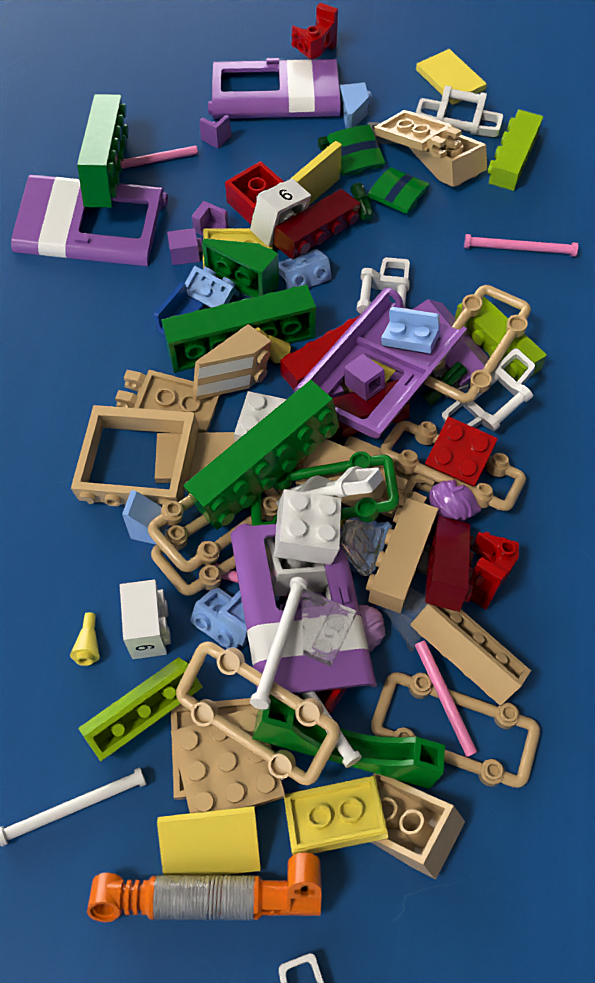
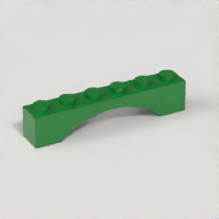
[252,695,445,789]

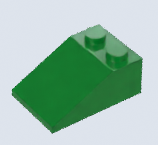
[202,239,279,298]

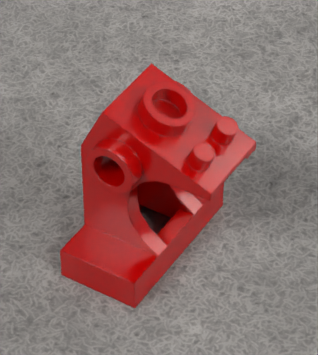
[291,2,338,60]
[469,532,519,610]

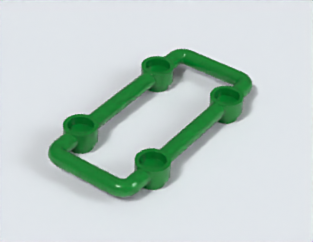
[251,451,399,526]

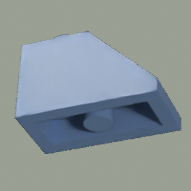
[340,82,372,128]
[122,490,172,545]

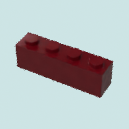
[273,189,361,260]
[326,380,410,441]
[425,515,474,612]

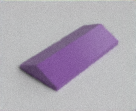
[412,299,489,386]

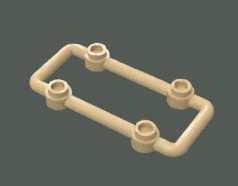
[424,285,531,403]
[380,421,526,511]
[151,487,279,596]
[148,488,290,572]
[176,642,341,785]
[371,672,540,788]

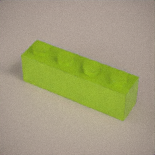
[487,109,544,191]
[455,296,547,381]
[78,657,203,762]

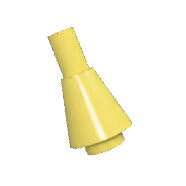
[255,327,291,363]
[70,612,100,666]

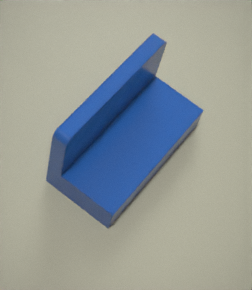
[154,282,204,335]

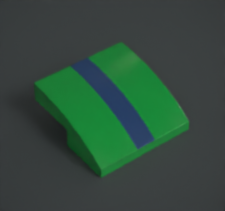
[327,125,385,176]
[368,167,429,214]

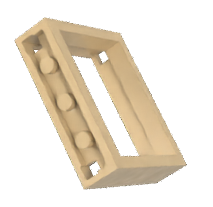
[71,405,199,507]

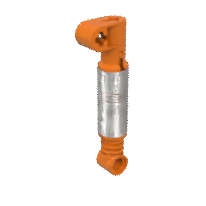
[87,852,322,922]

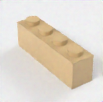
[366,498,438,614]
[410,604,531,706]

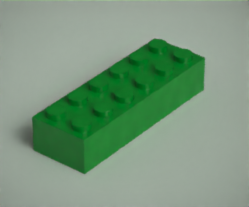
[77,94,129,207]
[161,285,316,373]
[183,380,340,531]

